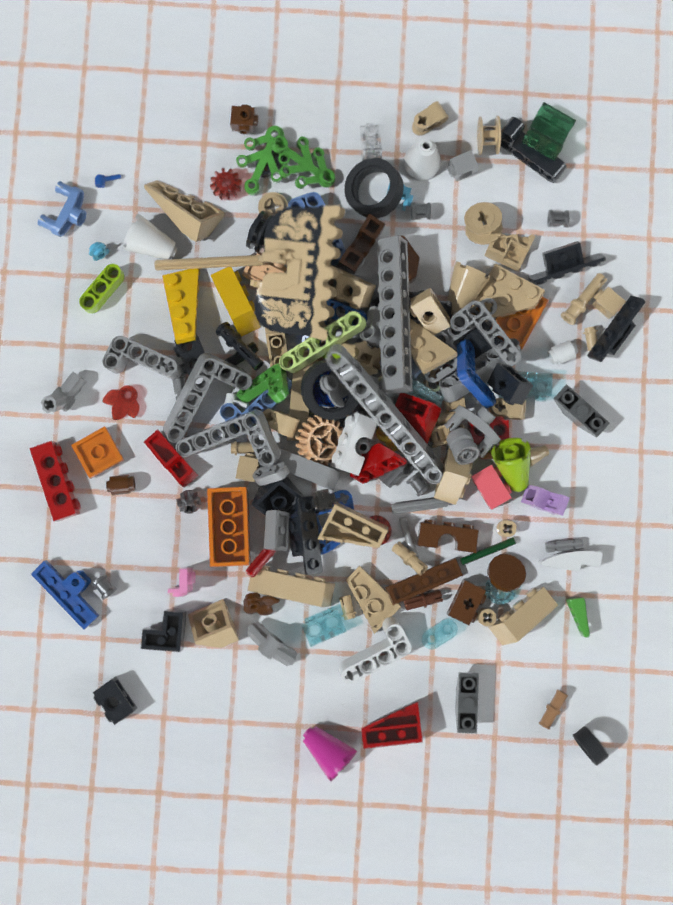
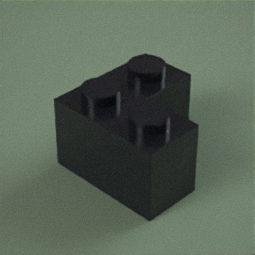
[141,609,187,652]

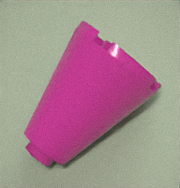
[303,727,357,782]

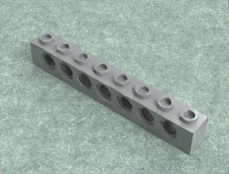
[376,235,412,394]

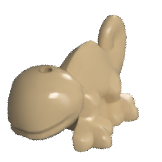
[341,340,382,376]

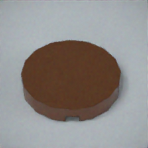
[487,554,526,592]

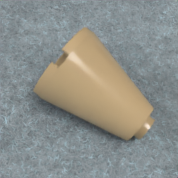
[447,261,491,315]

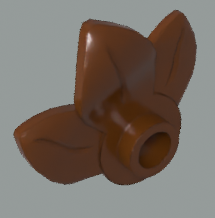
[243,593,280,616]

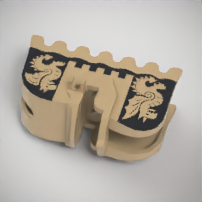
[250,205,345,340]

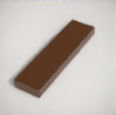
[385,558,463,605]

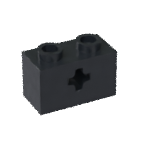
[487,363,533,405]

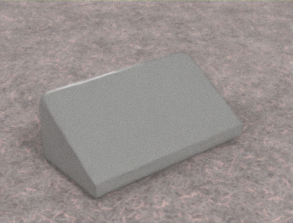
[264,510,289,551]

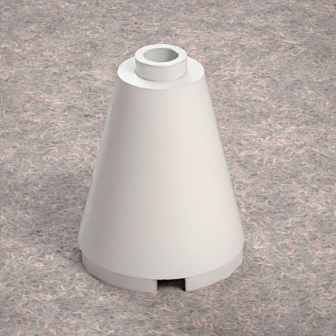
[404,137,441,181]
[122,214,178,260]

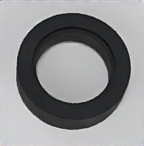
[344,158,404,218]
[301,359,362,420]

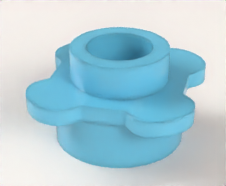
[89,242,110,261]

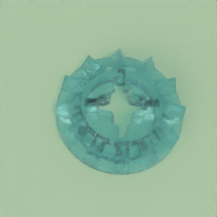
[485,578,516,605]

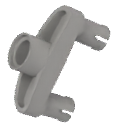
[444,405,501,458]

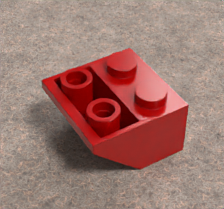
[395,393,442,444]

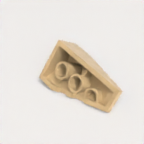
[144,180,225,242]

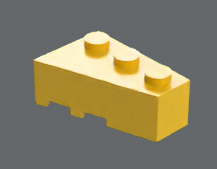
[210,267,261,337]

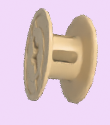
[477,116,501,155]
[464,202,503,245]

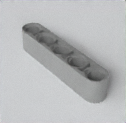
[439,338,522,402]

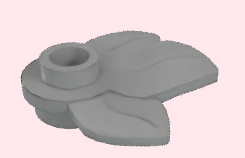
[320,370,349,407]

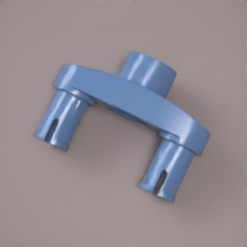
[38,181,87,237]

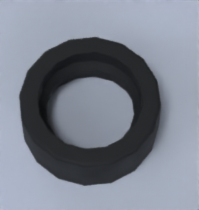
[573,726,609,766]

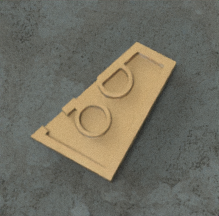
[410,319,457,374]
[346,565,401,634]

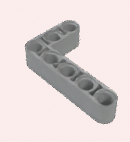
[163,353,252,443]
[176,410,280,467]

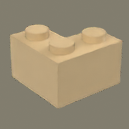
[434,448,473,505]

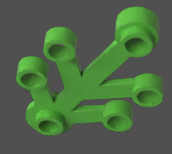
[236,126,290,196]
[271,135,335,189]

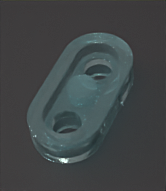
[421,619,458,649]

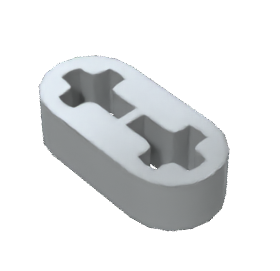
[424,357,457,383]
[253,461,289,486]

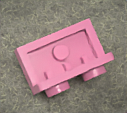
[168,567,196,597]

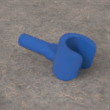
[95,174,121,188]

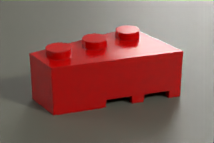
[361,702,423,749]

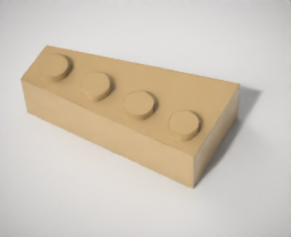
[247,566,335,607]

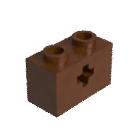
[446,580,487,625]

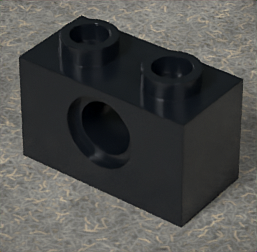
[93,676,137,725]

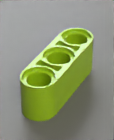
[79,264,125,314]

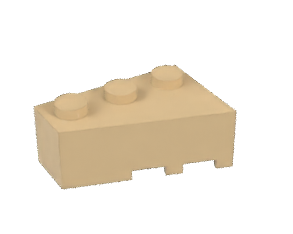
[318,501,388,548]
[488,587,558,645]

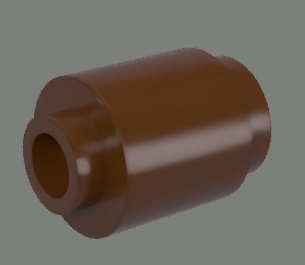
[106,474,136,496]

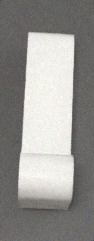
[339,617,411,684]

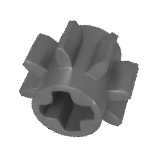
[176,490,201,514]

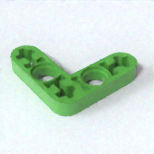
[237,363,289,403]

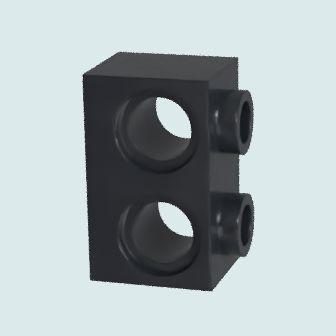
[173,333,210,375]

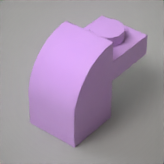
[521,485,569,516]

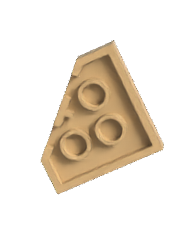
[470,264,545,322]

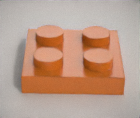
[71,426,124,479]

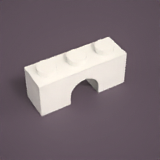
[331,412,377,476]

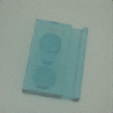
[407,379,444,405]

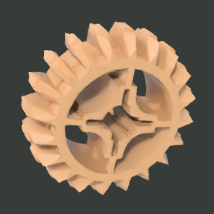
[295,415,344,466]

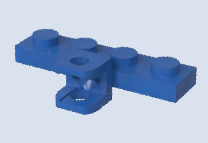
[31,560,99,630]

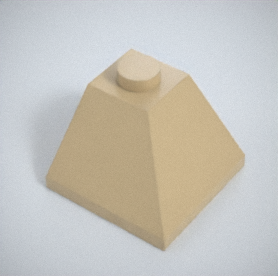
[188,599,239,648]

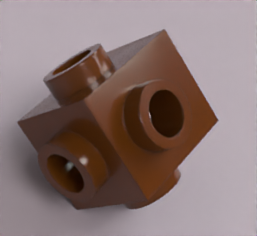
[230,104,259,134]

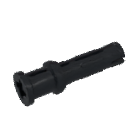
[216,322,264,371]

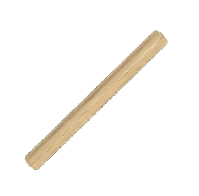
[154,255,265,270]

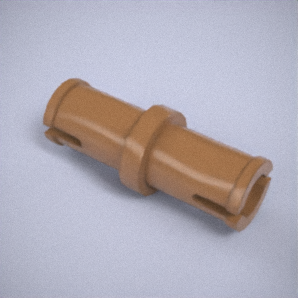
[539,689,568,730]

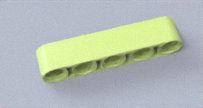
[279,311,366,373]

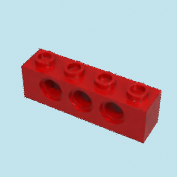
[29,441,81,522]

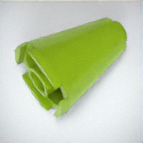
[491,438,531,492]

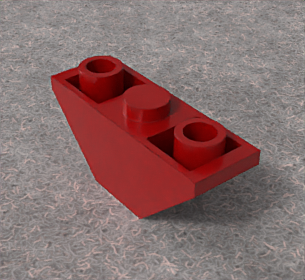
[350,443,407,484]

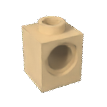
[592,286,626,319]
[235,453,260,483]

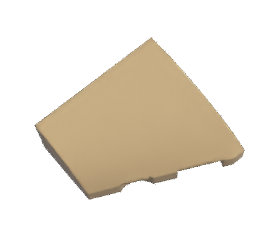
[484,234,535,271]

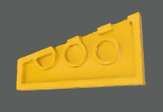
[162,268,200,344]

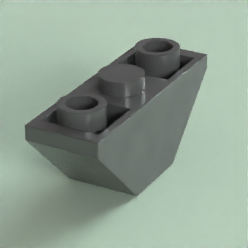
[553,384,610,438]
[455,672,479,734]

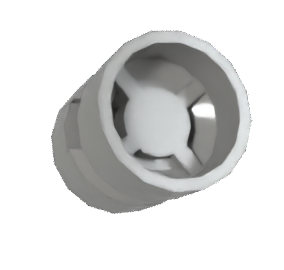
[446,428,480,465]

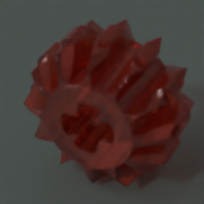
[210,167,242,201]

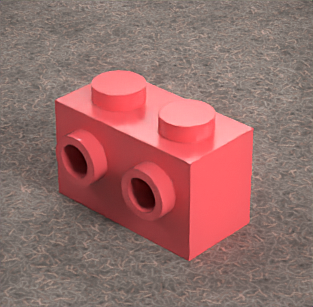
[471,465,512,510]

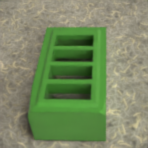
[566,597,590,638]

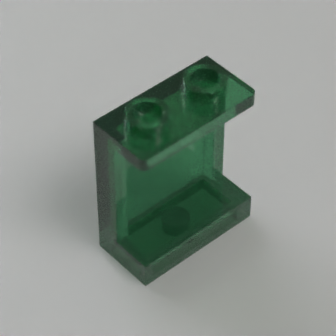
[522,102,576,161]

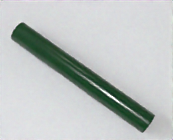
[460,537,516,565]

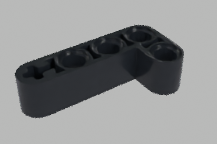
[500,117,567,183]

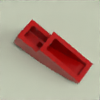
[144,429,199,488]

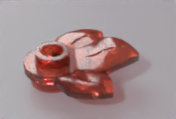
[102,385,140,420]

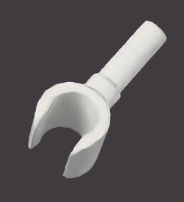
[225,393,249,408]

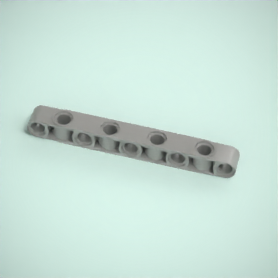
[326,344,443,484]

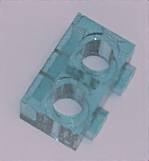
[519,372,553,402]
[301,607,347,647]

